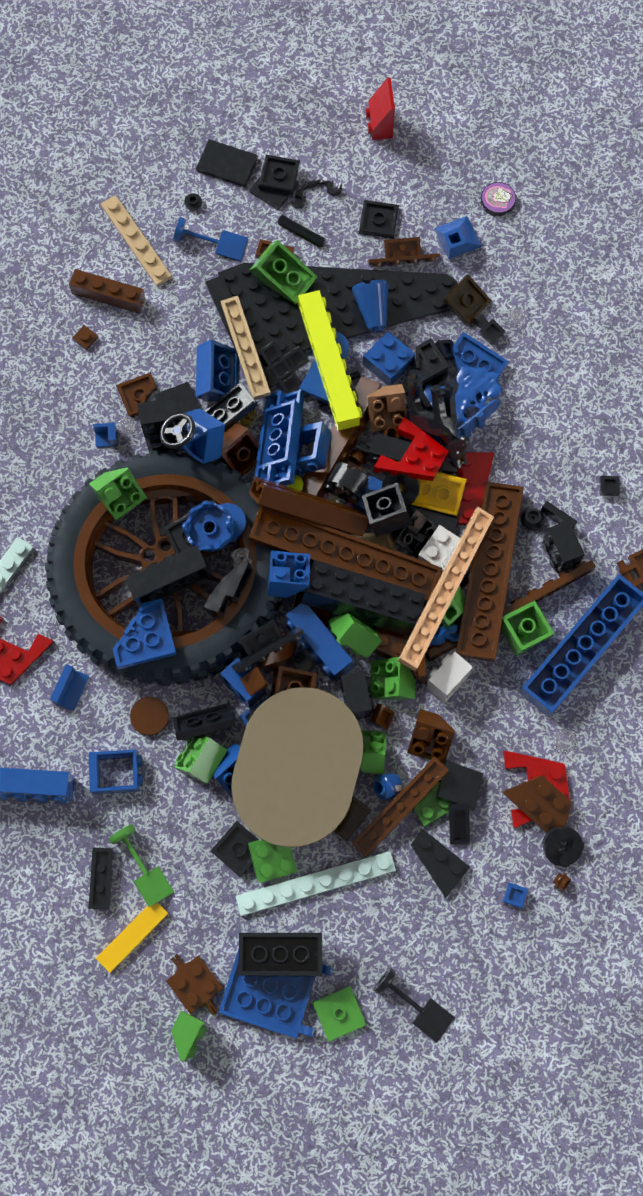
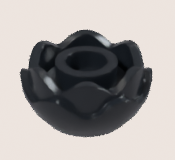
[521,507,544,531]

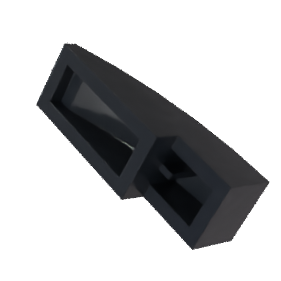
[204,561,253,619]

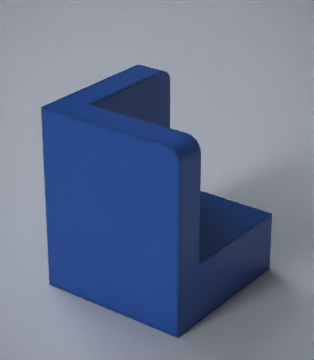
[93,423,118,448]

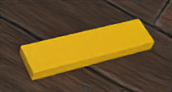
[96,902,169,973]

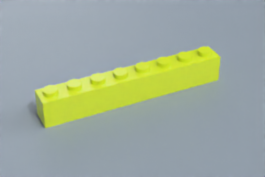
[298,291,362,431]

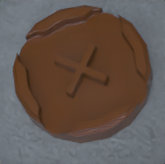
[130,697,169,736]

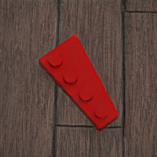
[457,452,495,525]

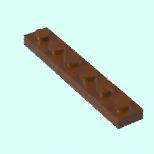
[352,756,449,858]

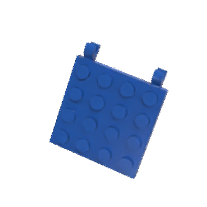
[218,949,333,1039]

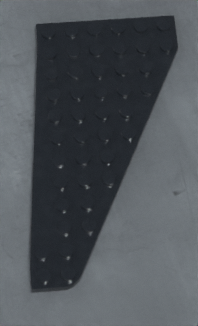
[218,262,458,365]

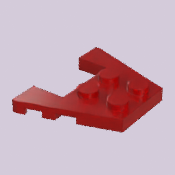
[373,417,449,481]
[0,617,54,686]
[503,751,570,828]

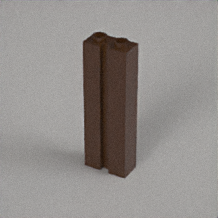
[249,476,369,537]

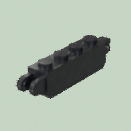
[356,433,458,476]

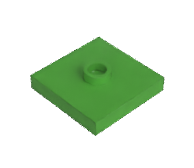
[312,986,366,1042]

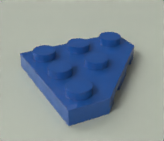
[452,332,509,404]
[113,598,176,670]

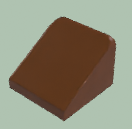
[240,667,267,696]

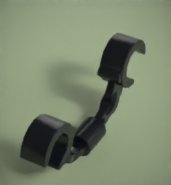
[291,180,342,209]

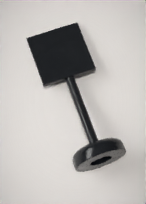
[373,967,455,1043]

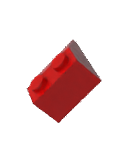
[365,78,395,140]

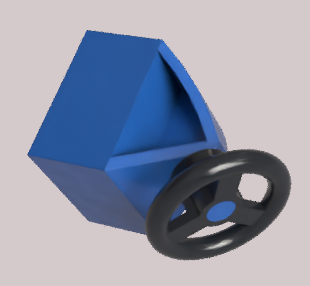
[160,408,225,464]

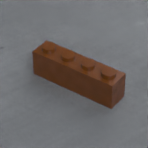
[69,269,146,314]

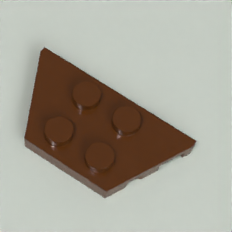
[502,775,572,844]

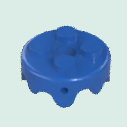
[182,501,234,552]

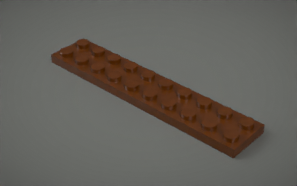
[456,482,524,662]
[248,505,442,603]

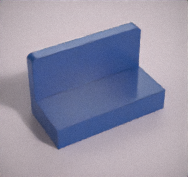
[50,664,89,711]

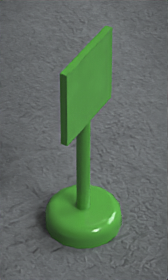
[109,824,174,907]

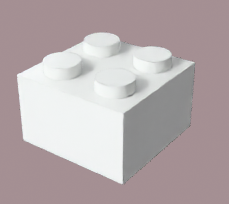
[418,525,460,575]
[427,652,473,703]

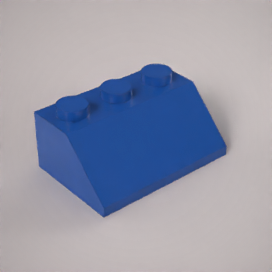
[196,339,239,402]

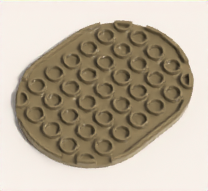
[231,687,363,848]

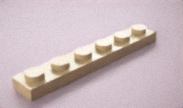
[101,195,172,287]
[220,296,271,400]

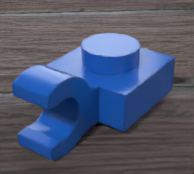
[429,625,460,646]

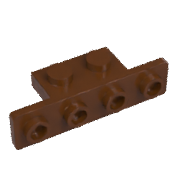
[367,237,440,267]

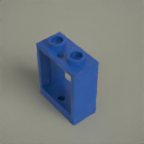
[295,421,332,475]
[89,749,143,795]

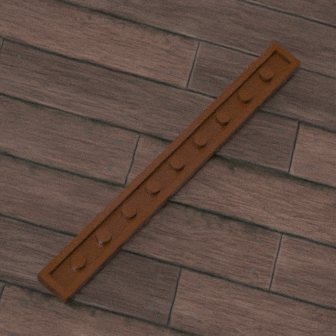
[425,560,596,662]

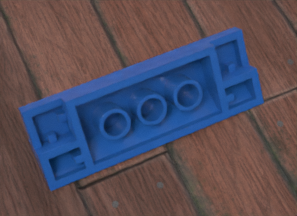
[254,389,305,486]

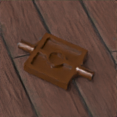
[166,954,223,1016]

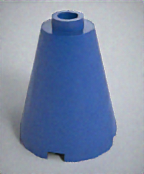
[352,280,389,333]

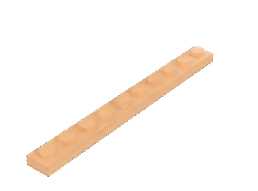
[398,507,494,671]

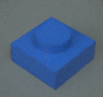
[502,882,528,909]

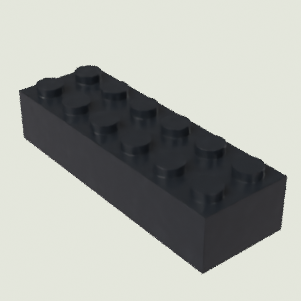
[301,560,426,637]

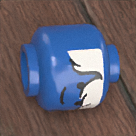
[373,773,402,800]

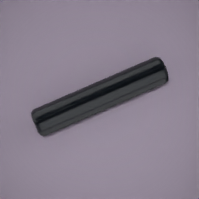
[278,215,326,248]

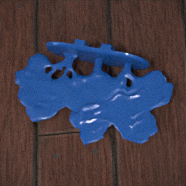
[407,367,502,443]

